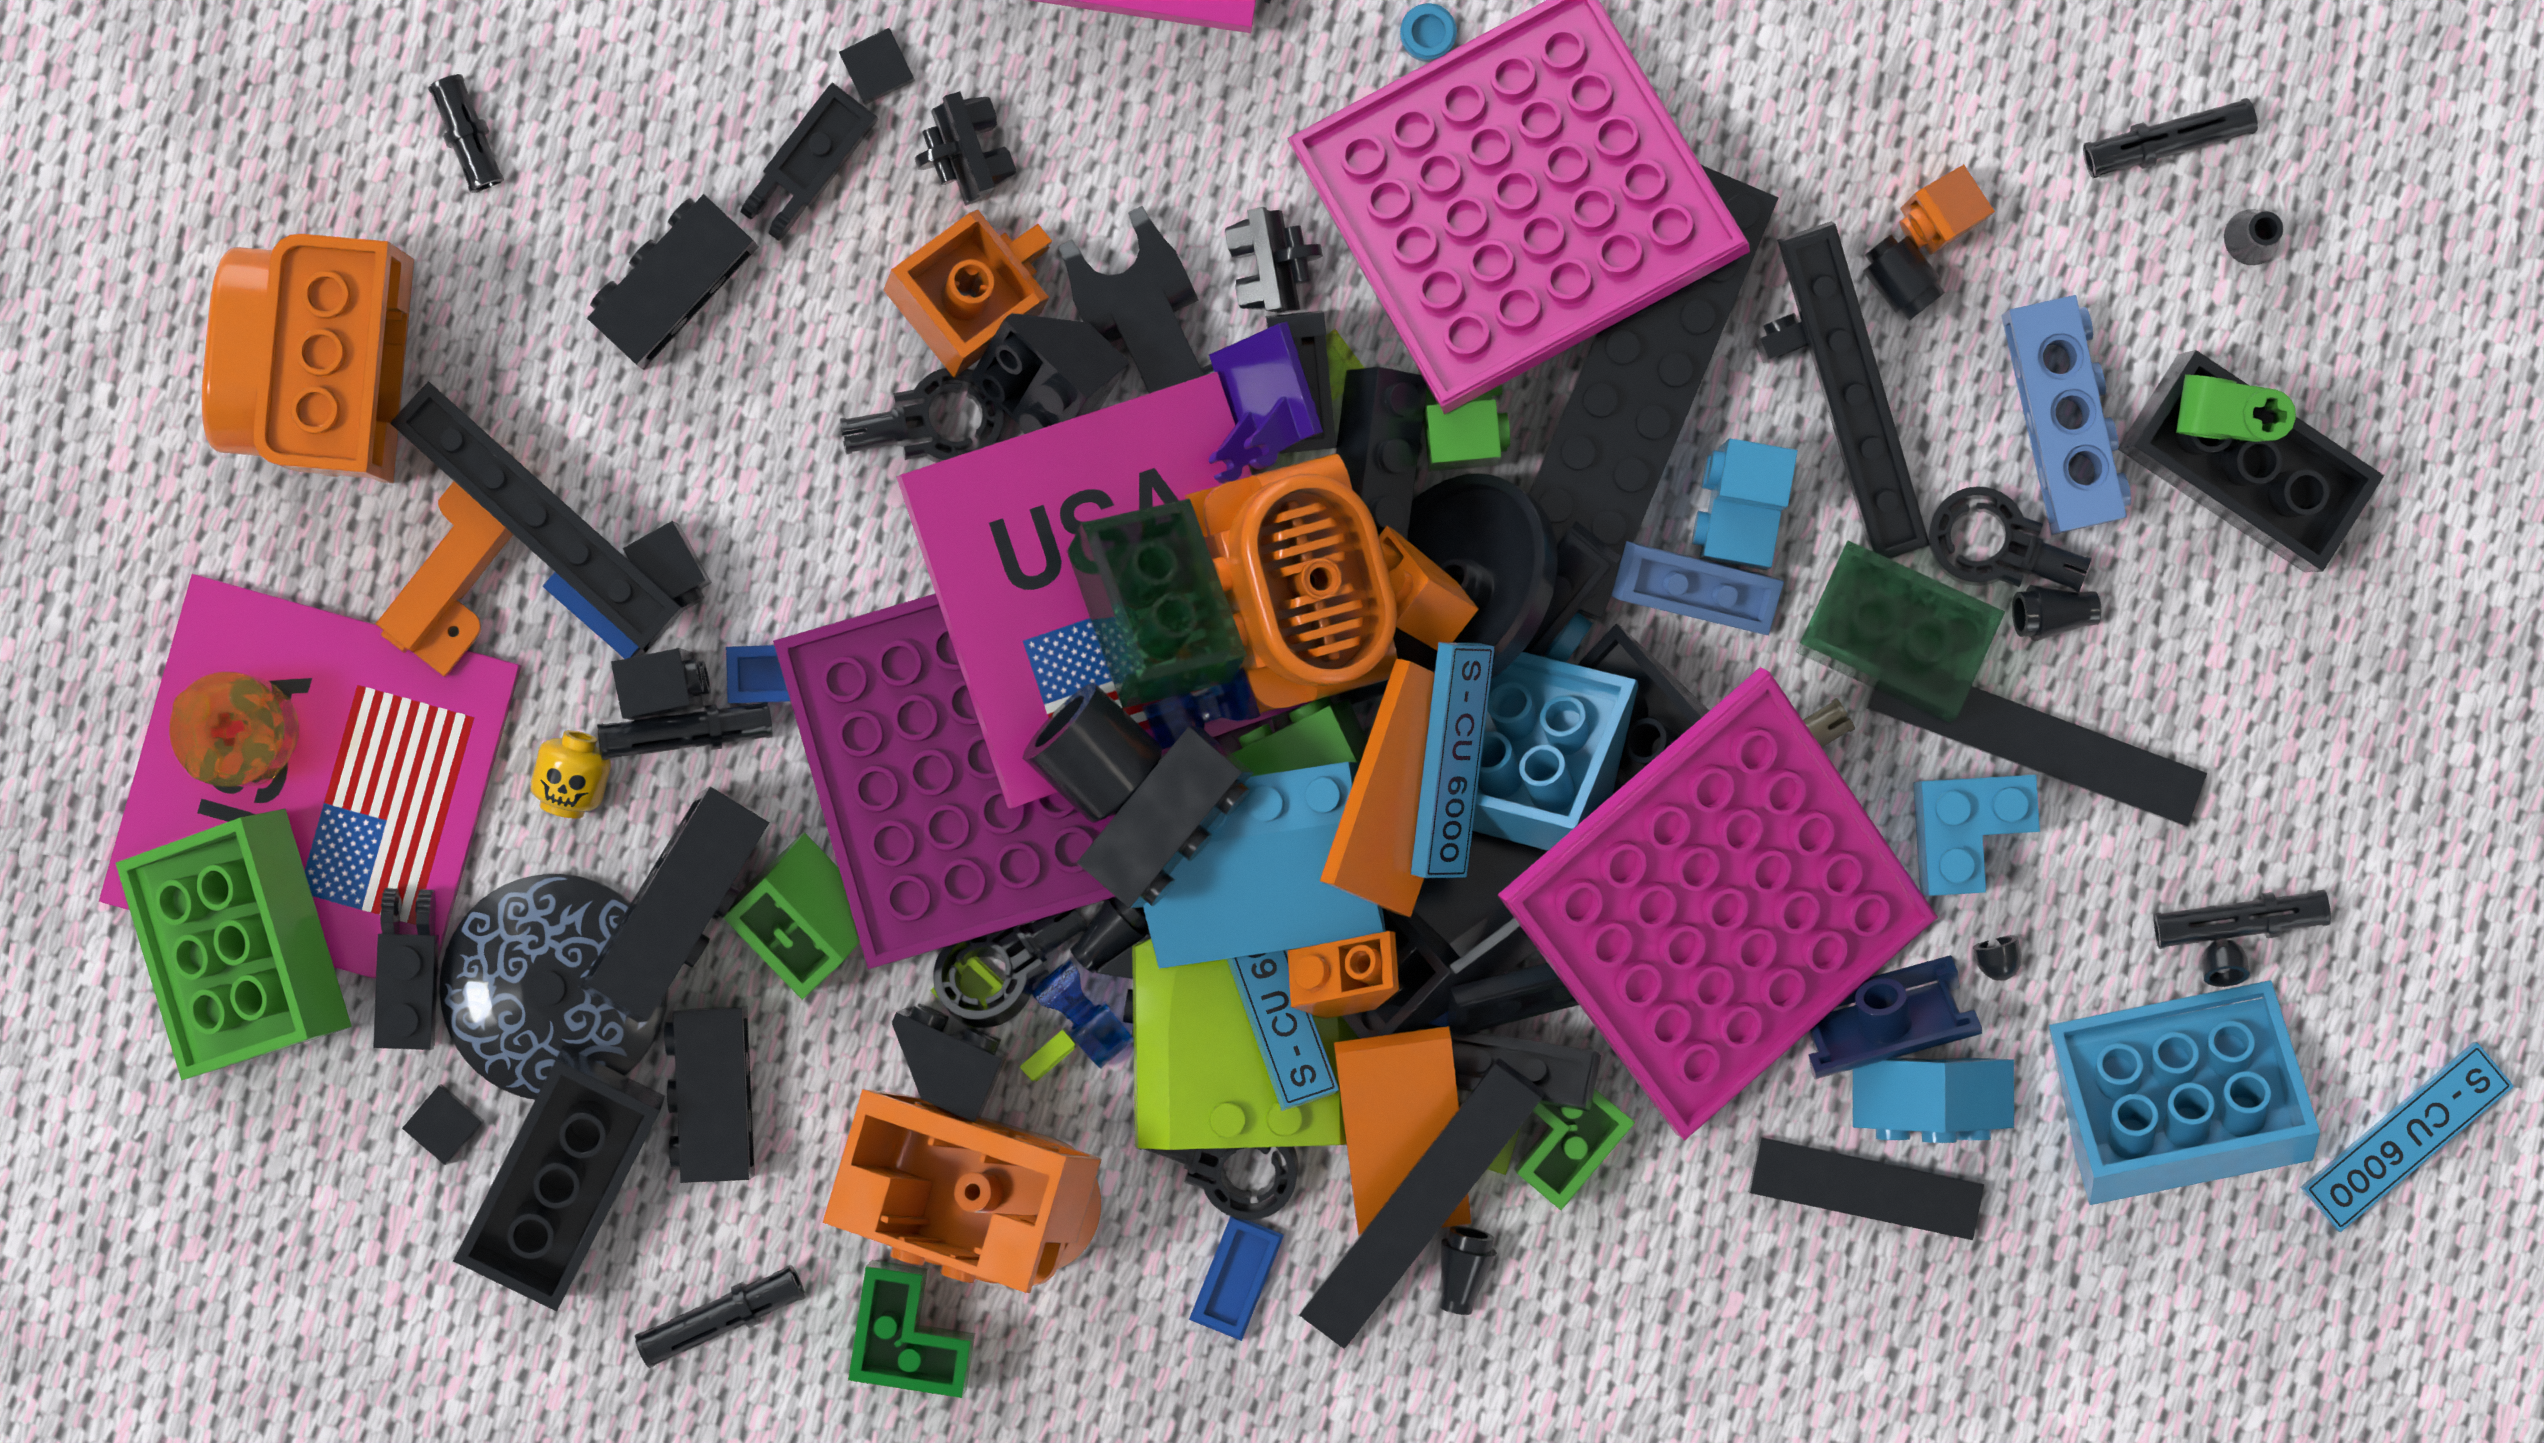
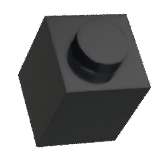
[623,521,712,610]

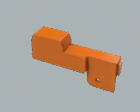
[375,481,513,678]

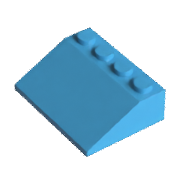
[1472,652,1638,851]
[1143,762,1386,969]
[2049,980,2320,1205]

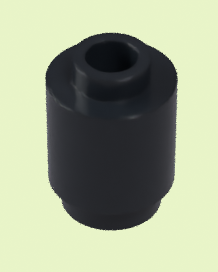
[1863,234,1945,321]

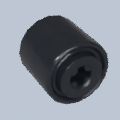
[1022,683,1163,823]

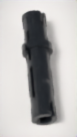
[2083,98,2258,178]
[597,702,773,760]
[2153,890,2331,949]
[635,1265,806,1368]

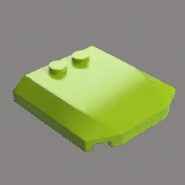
[1132,938,1360,1150]

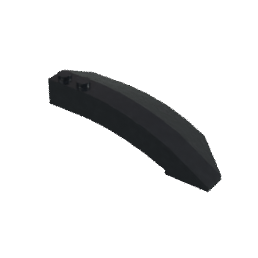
[1342,623,1710,1039]

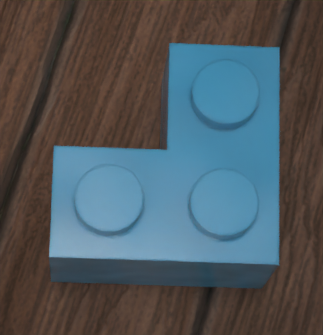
[1692,438,1798,570]
[1913,775,2040,896]
[1853,1058,2014,1143]

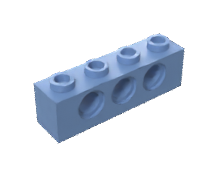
[2001,295,2131,535]

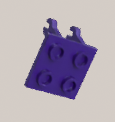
[1209,322,1323,484]

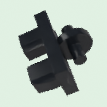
[915,91,1016,206]
[1225,207,1323,313]

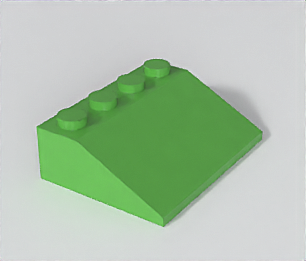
[115,809,352,1081]

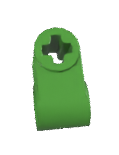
[2176,375,2296,442]

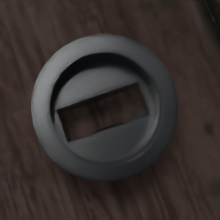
[1973,935,2022,981]
[2201,940,2250,987]

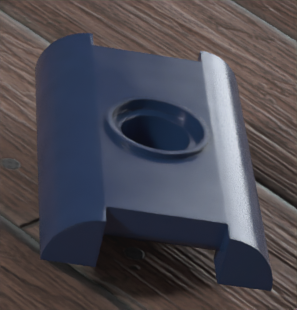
[1808,955,1982,1079]

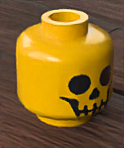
[531,730,611,819]

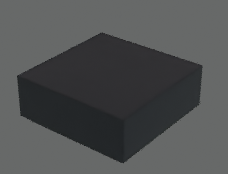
[839,28,915,105]
[402,1084,484,1165]

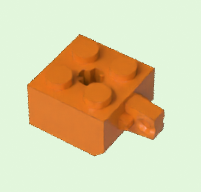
[883,210,1052,378]

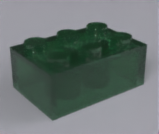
[1067,499,1247,709]
[1796,540,2005,723]

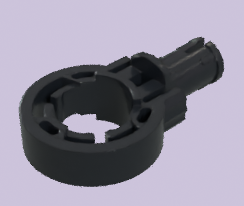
[840,368,1004,463]
[1929,487,2092,592]
[933,909,1088,1028]
[1137,1146,1299,1220]

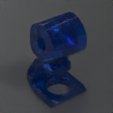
[1142,667,1261,750]
[1031,957,1133,1069]

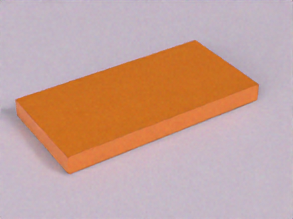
[1320,658,1435,917]
[1334,1026,1471,1237]

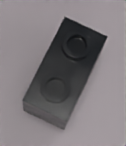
[611,648,711,720]

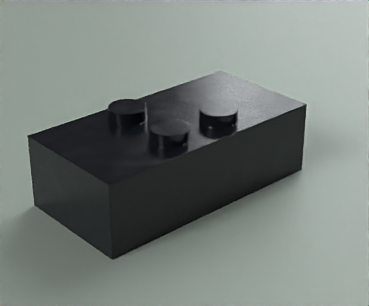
[2118,350,2385,573]
[579,786,770,1023]
[453,1046,665,1312]

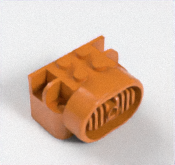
[201,234,414,484]
[1185,453,1398,717]
[822,1089,1102,1293]

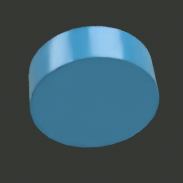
[1400,3,1457,62]
[1544,612,1593,662]

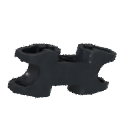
[1058,206,1251,466]

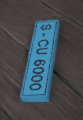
[1411,642,1495,878]
[1227,950,1339,1111]
[2300,1042,2514,1232]

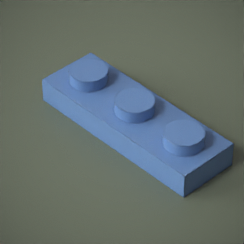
[1611,541,1784,636]

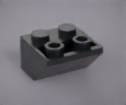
[970,313,1130,434]
[892,1003,1009,1122]

